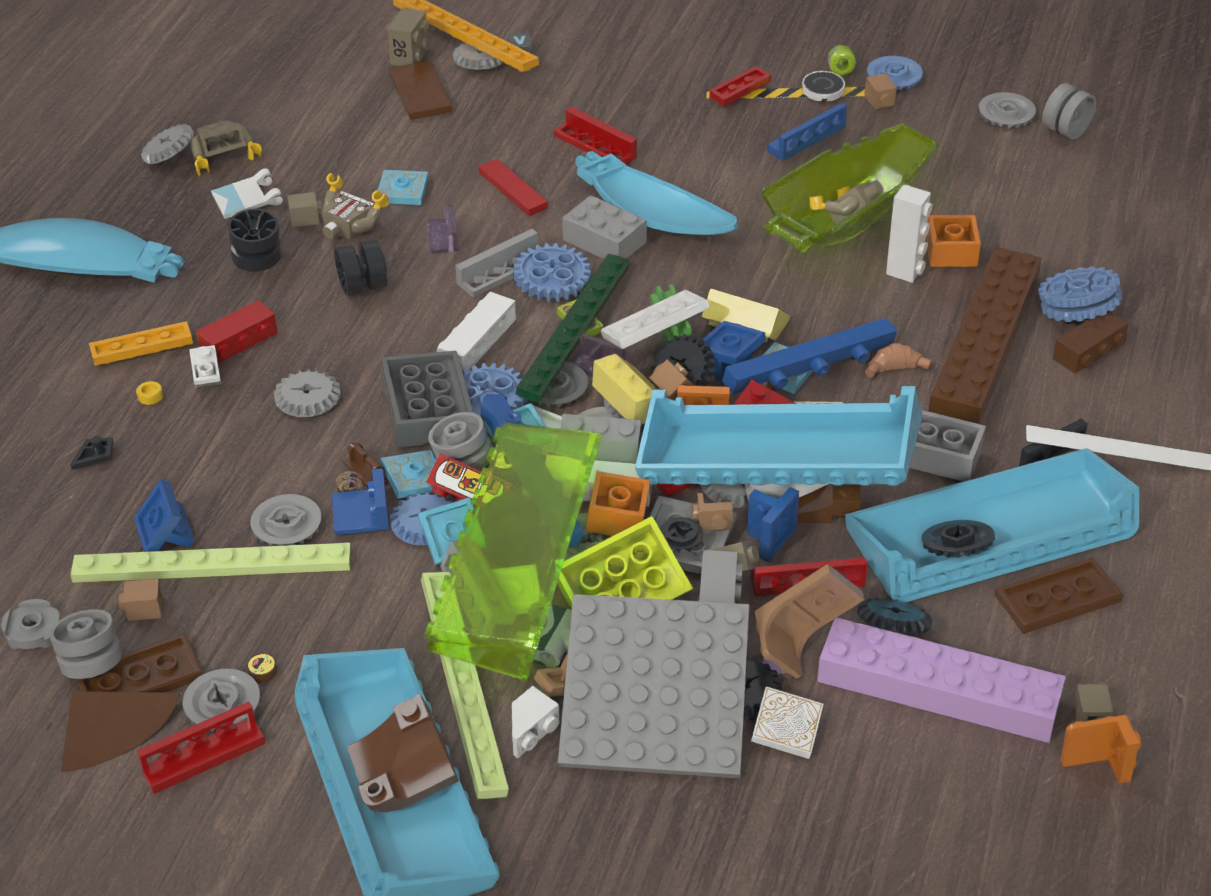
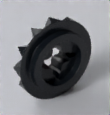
[659,517,703,553]

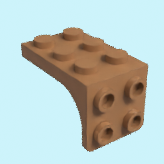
[754,564,865,679]

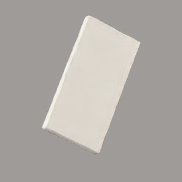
[601,290,710,349]

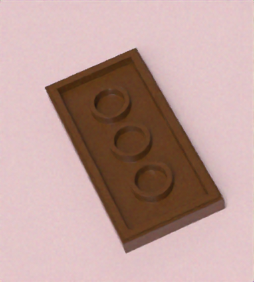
[389,61,452,120]
[995,557,1123,634]
[75,633,203,693]

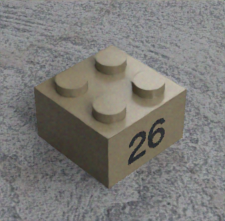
[387,8,431,66]

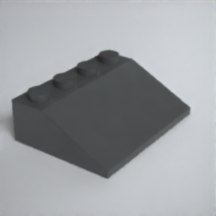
[381,350,473,448]

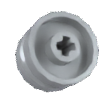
[1042,83,1097,140]
[428,412,494,471]
[49,609,123,679]

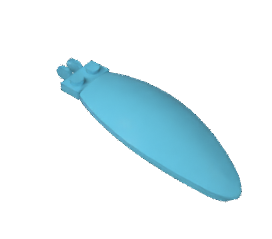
[575,151,738,235]
[0,218,185,283]

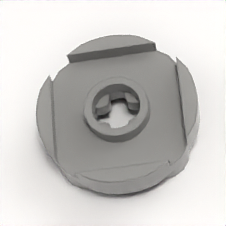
[1,599,61,649]

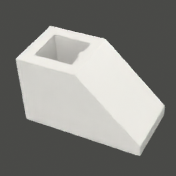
[189,345,221,388]
[512,686,559,758]

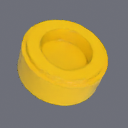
[136,381,163,405]

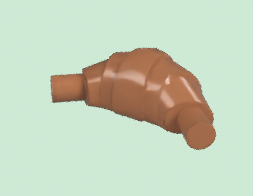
[865,343,933,377]

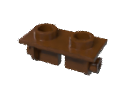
[342,443,389,487]

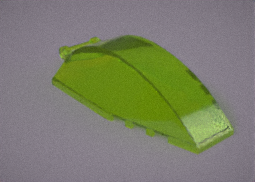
[761,123,938,253]

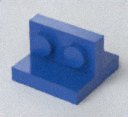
[702,320,766,382]
[134,479,194,552]
[747,487,799,562]

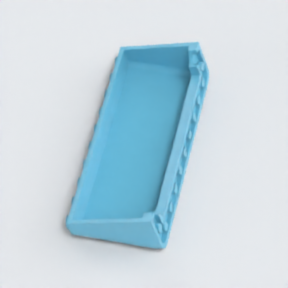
[635,386,922,486]
[845,448,1139,602]
[295,648,499,896]

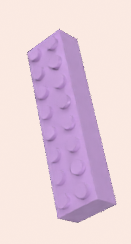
[817,618,1066,743]

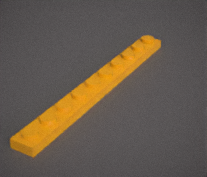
[393,0,539,72]

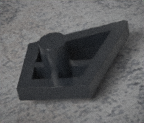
[70,436,114,470]

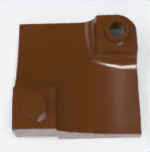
[797,484,861,524]
[347,694,459,812]

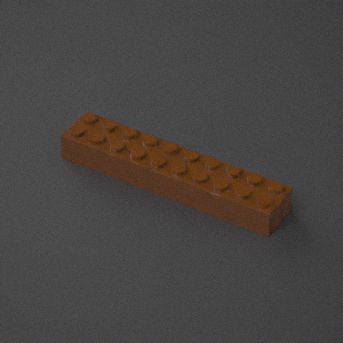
[928,247,1042,424]

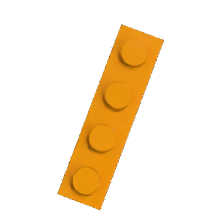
[89,321,193,366]

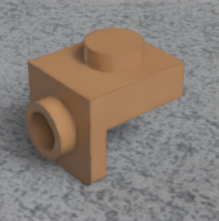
[692,493,733,531]
[534,655,568,697]

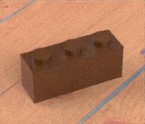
[1053,311,1129,374]

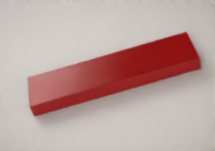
[478,159,548,216]

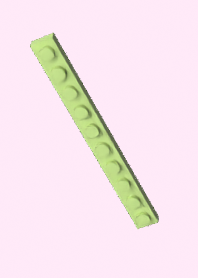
[71,543,351,583]
[421,572,509,799]

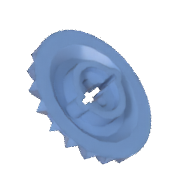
[867,56,923,91]
[390,491,455,545]

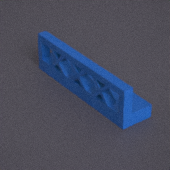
[767,103,847,161]

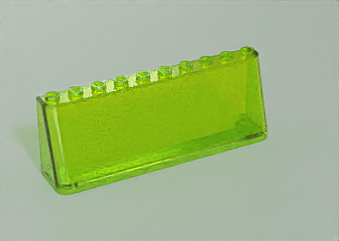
[424,423,602,681]

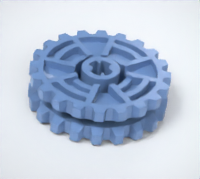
[1038,266,1122,322]

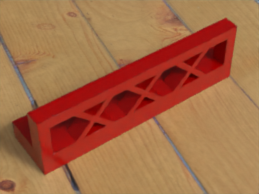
[554,106,637,165]
[750,557,867,597]
[137,701,266,794]

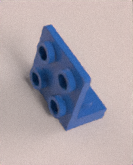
[332,469,389,535]

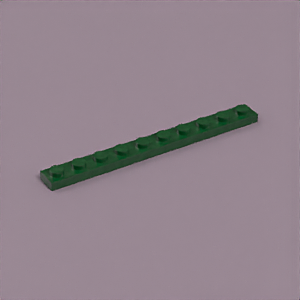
[515,253,630,403]

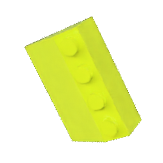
[553,516,693,608]

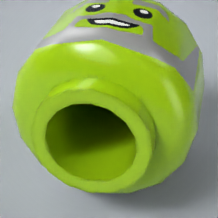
[827,45,856,76]

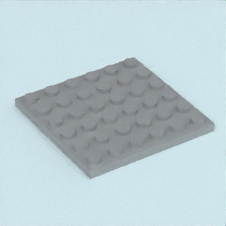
[558,594,749,778]

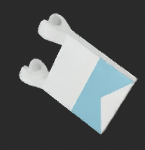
[211,168,283,219]

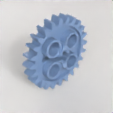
[514,243,591,302]
[463,363,527,422]

